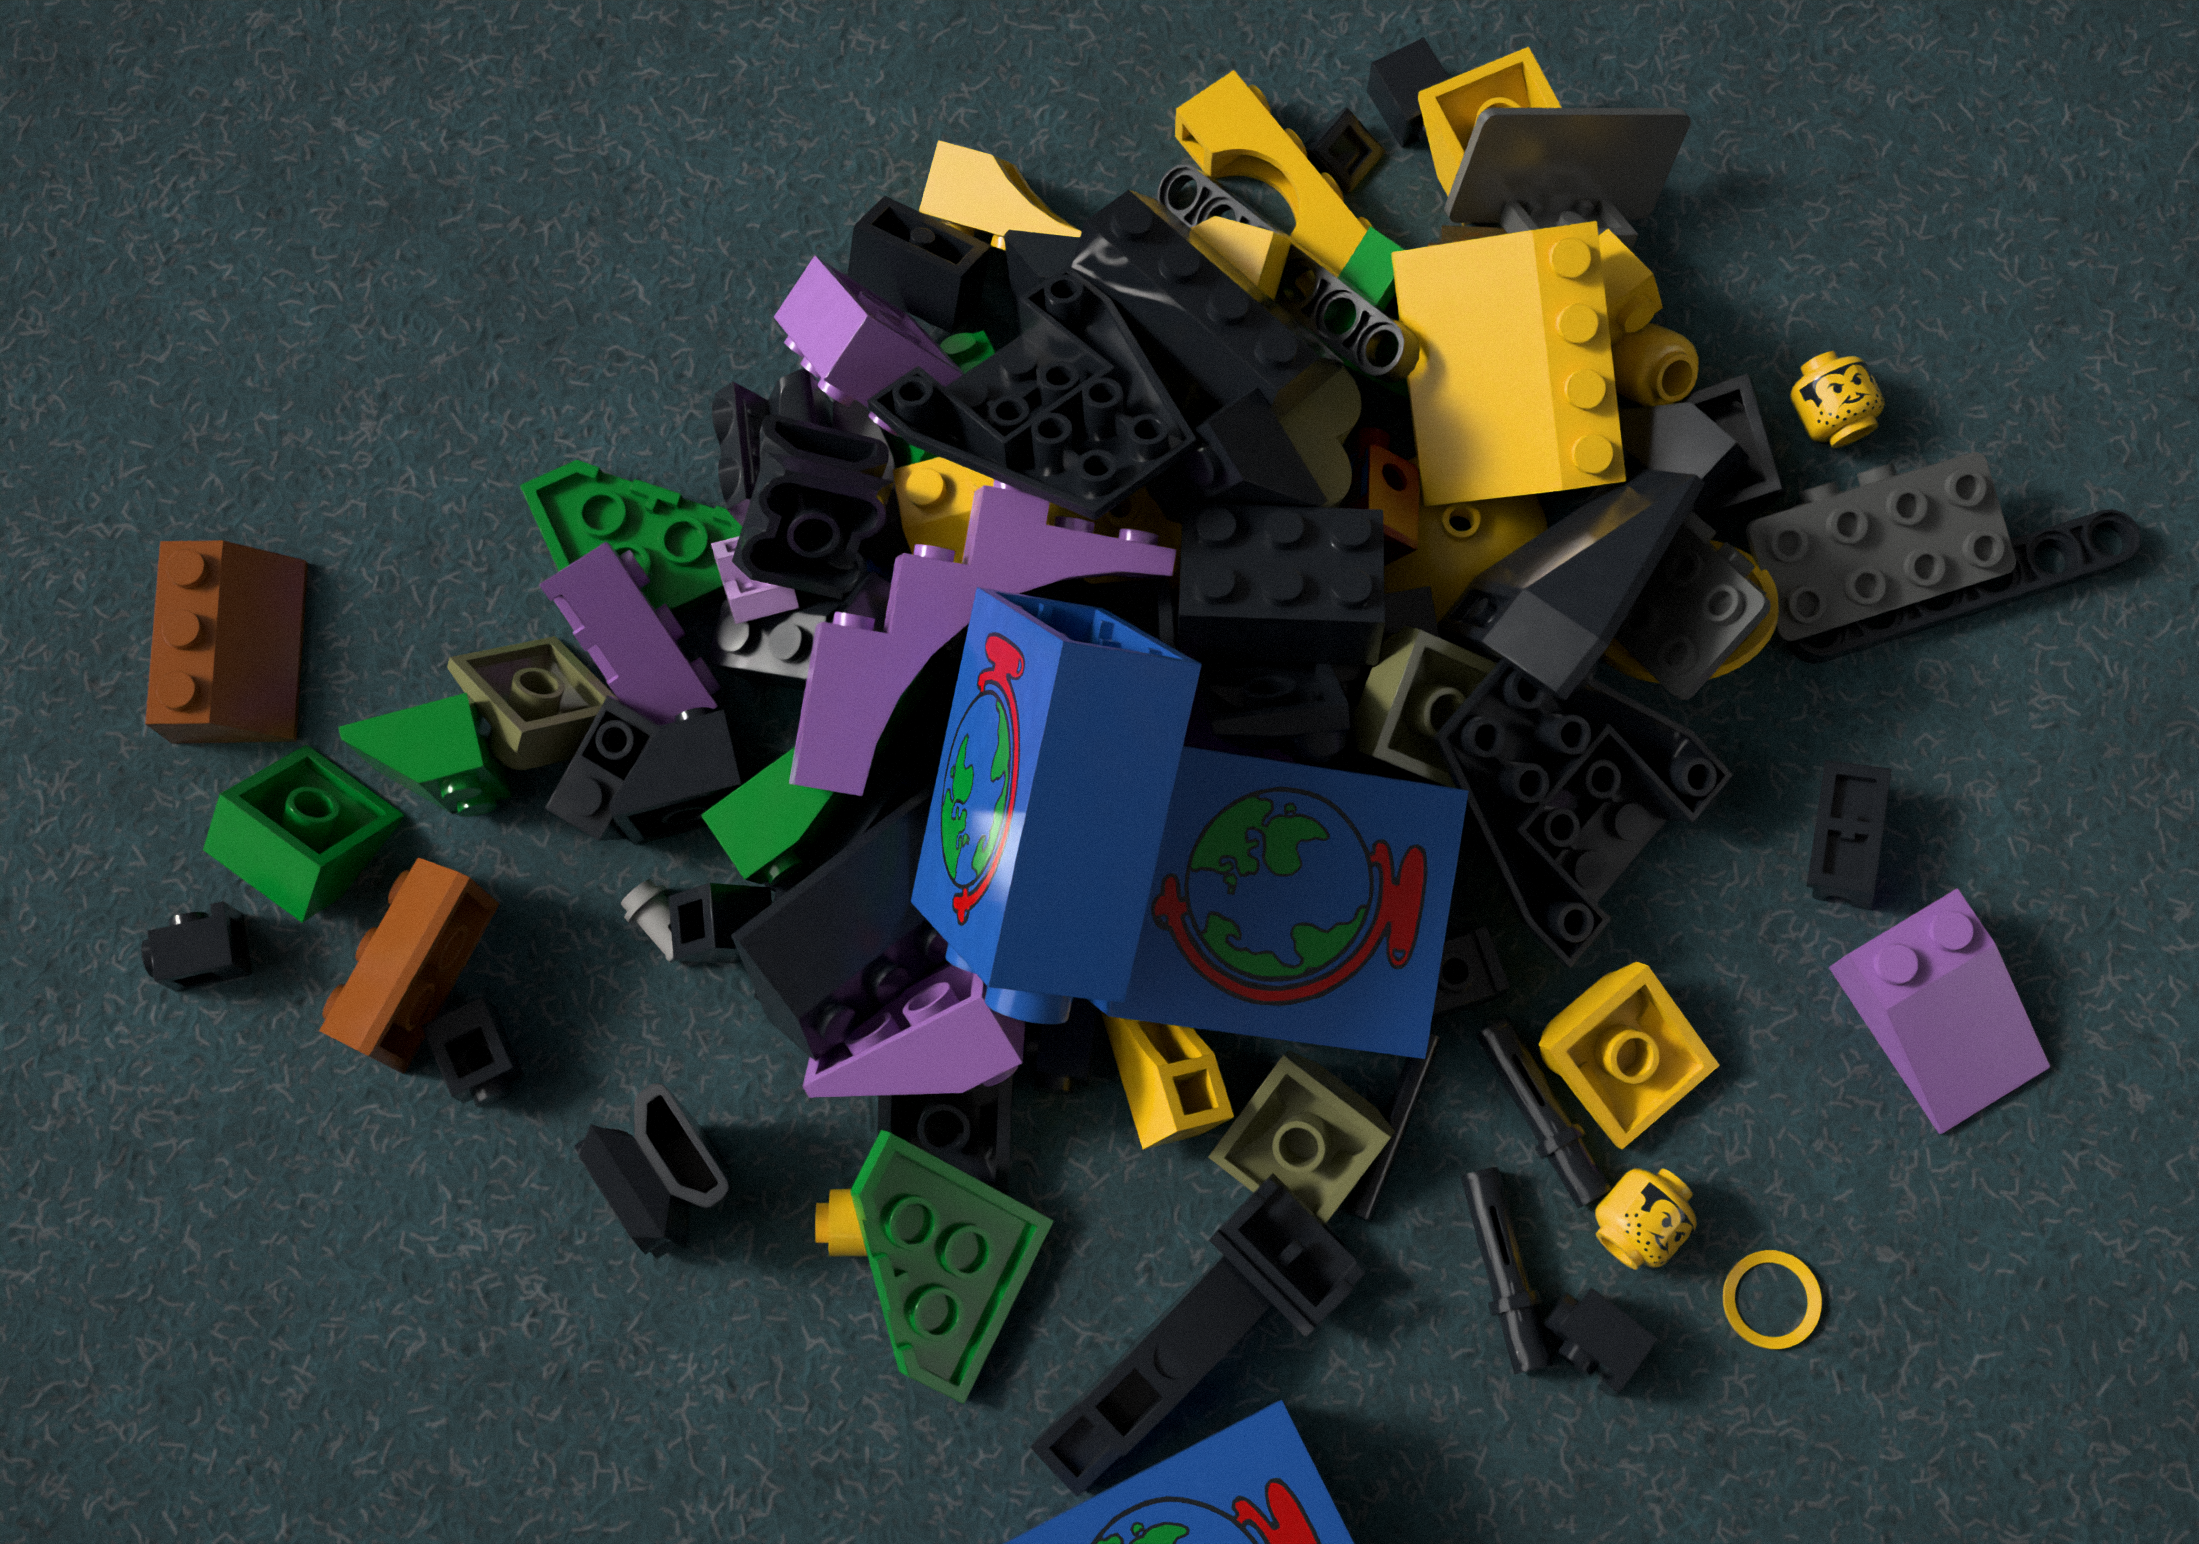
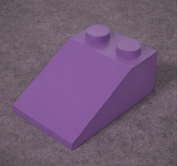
[1829,888,2050,1135]
[802,962,1025,1098]

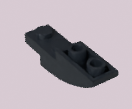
[1030,1255,1272,1497]

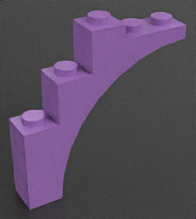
[789,479,1176,796]

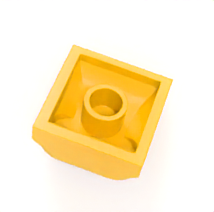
[1538,961,1720,1150]

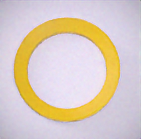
[1723,1250,1822,1350]

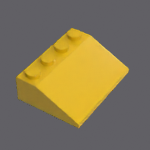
[1391,221,1626,507]

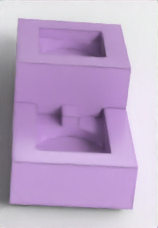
[711,536,799,624]

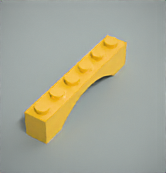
[919,140,1292,301]
[1100,1010,1234,1150]

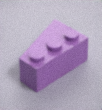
[539,542,722,725]

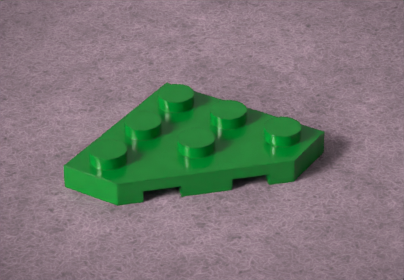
[519,460,742,617]
[850,1130,1054,1404]

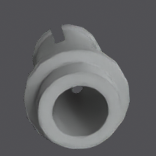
[621,879,676,964]

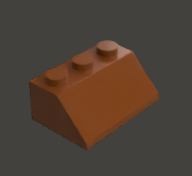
[145,540,308,743]
[319,858,500,1074]

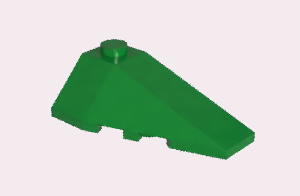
[701,666,935,885]

